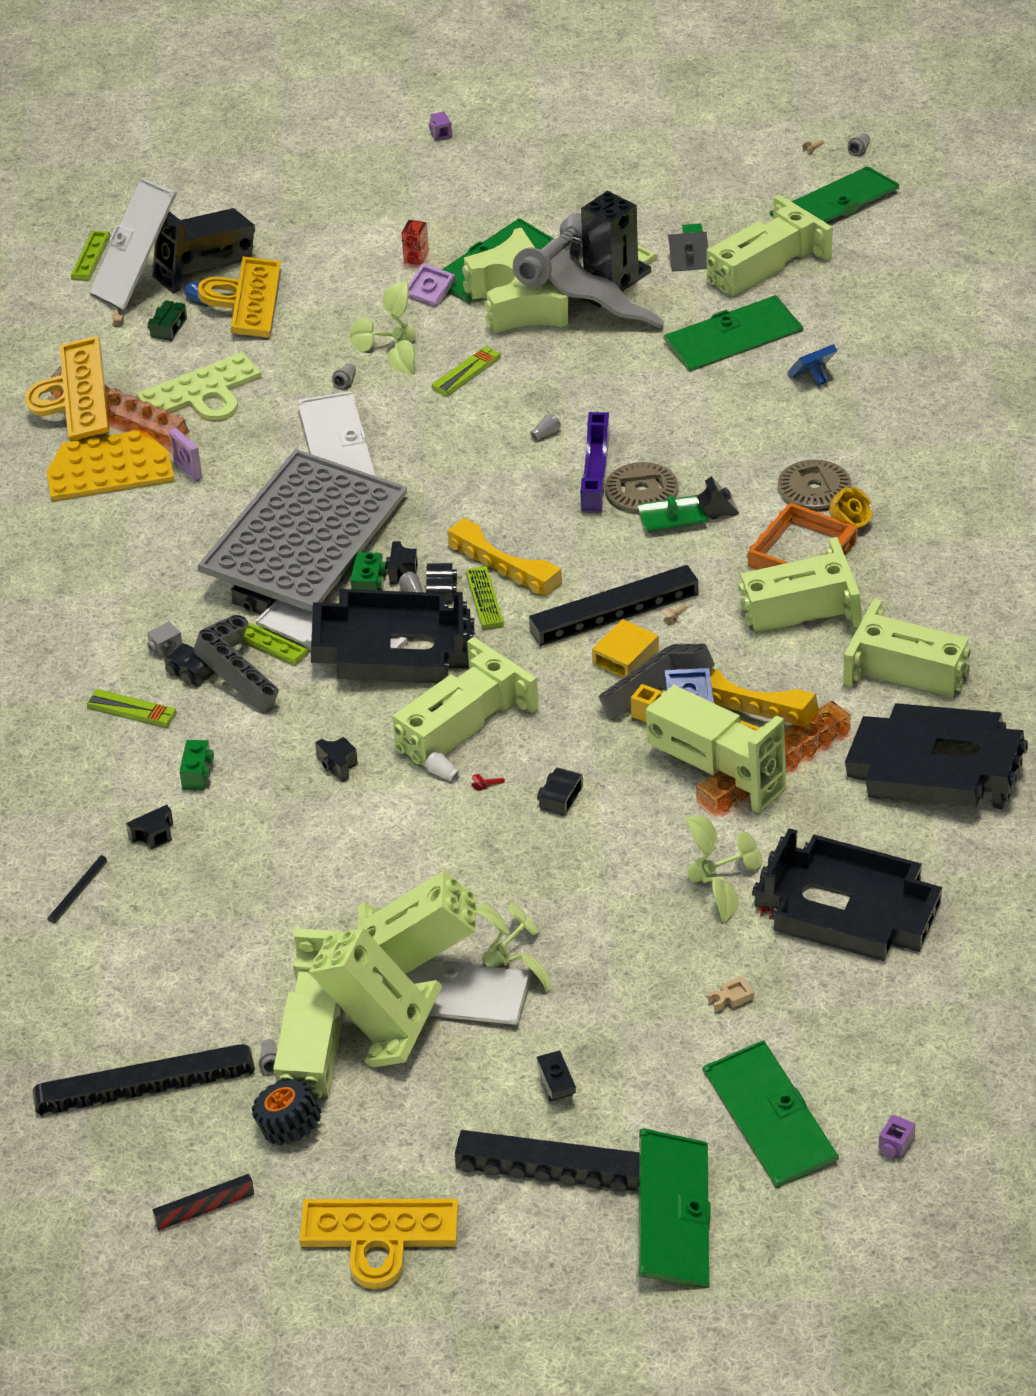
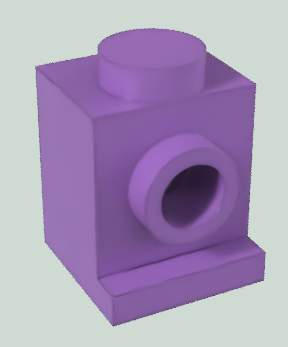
[429,111,452,141]
[878,1114,916,1158]

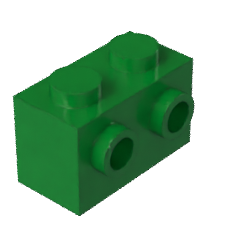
[350,552,387,590]
[179,740,214,790]

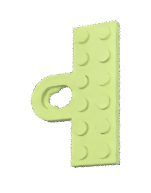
[136,352,261,421]

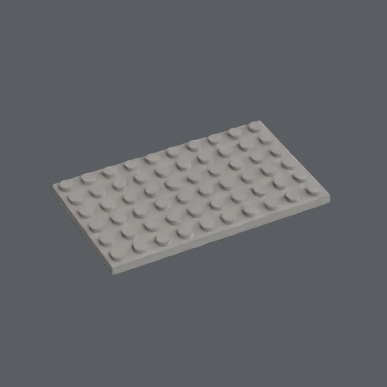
[198,449,407,612]

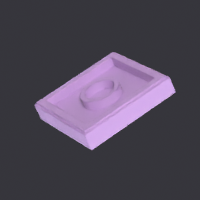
[408,263,456,307]
[169,427,202,481]

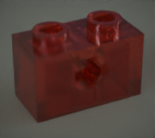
[401,220,429,265]

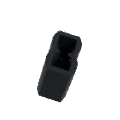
[426,563,457,603]
[164,643,215,686]
[537,767,583,815]

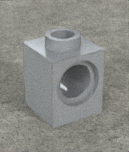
[147,621,182,658]

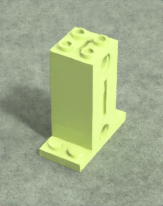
[738,537,862,633]
[843,598,971,698]
[357,871,476,974]
[308,928,442,1068]

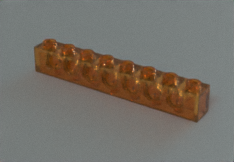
[50,366,190,446]
[696,701,851,815]

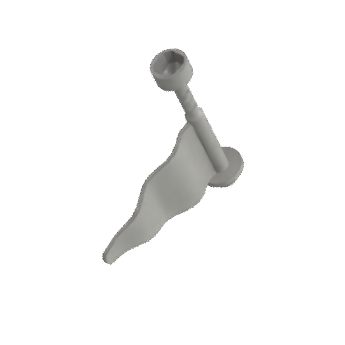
[513,213,664,328]

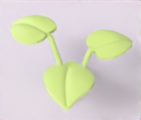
[349,281,416,374]
[684,815,762,922]
[474,902,550,993]

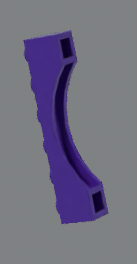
[580,412,610,511]

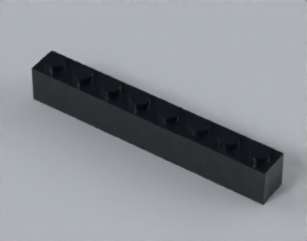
[529,565,699,646]
[454,1130,639,1193]

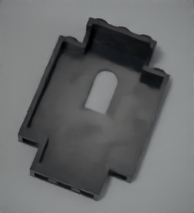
[311,589,475,683]
[845,703,1028,810]
[752,828,943,961]

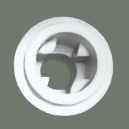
[425,752,459,782]

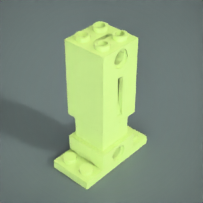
[706,194,833,297]
[392,637,539,767]
[645,685,786,814]
[274,928,343,1099]

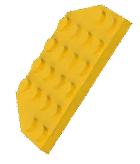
[46,429,175,502]

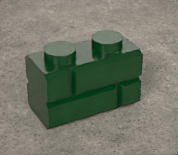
[147,300,187,341]

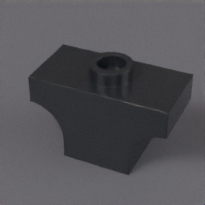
[697,476,739,520]
[386,541,418,584]
[231,585,274,614]
[315,737,358,782]
[126,804,174,849]
[536,1050,576,1102]

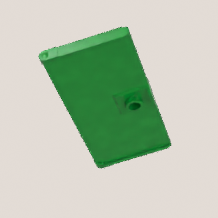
[769,166,899,223]
[441,218,554,304]
[663,295,804,372]
[702,1040,839,1188]
[638,1128,711,1287]

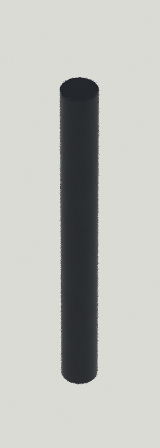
[47,855,107,923]

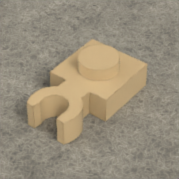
[708,977,754,1011]

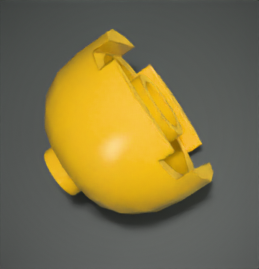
[829,487,873,529]

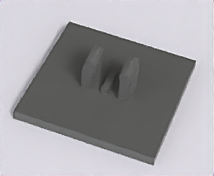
[668,231,708,272]

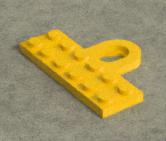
[197,256,281,338]
[25,335,110,441]
[299,1199,459,1289]

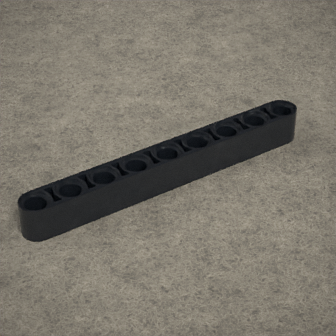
[32,1044,255,1116]

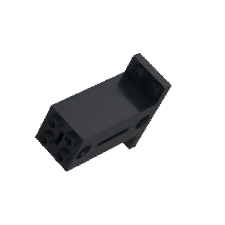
[581,190,652,308]
[152,208,255,294]

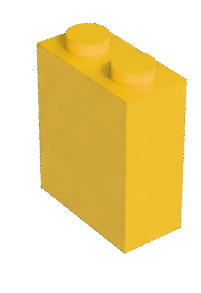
[592,619,659,678]

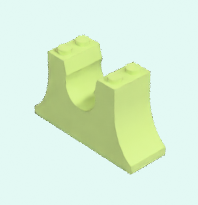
[462,228,568,334]

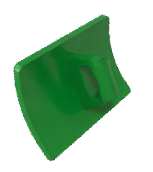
[638,495,708,531]

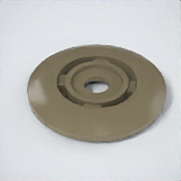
[778,459,851,509]
[605,462,678,512]

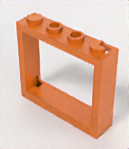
[746,503,858,570]

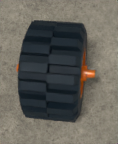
[252,1078,322,1145]

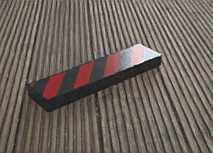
[152,1174,254,1230]

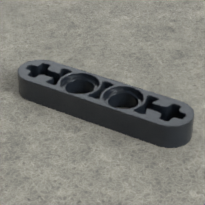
[570,234,582,260]

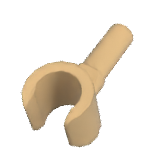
[802,140,824,154]
[112,308,124,327]
[663,604,687,625]

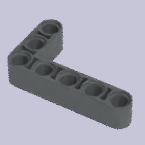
[193,615,279,712]
[598,643,715,718]

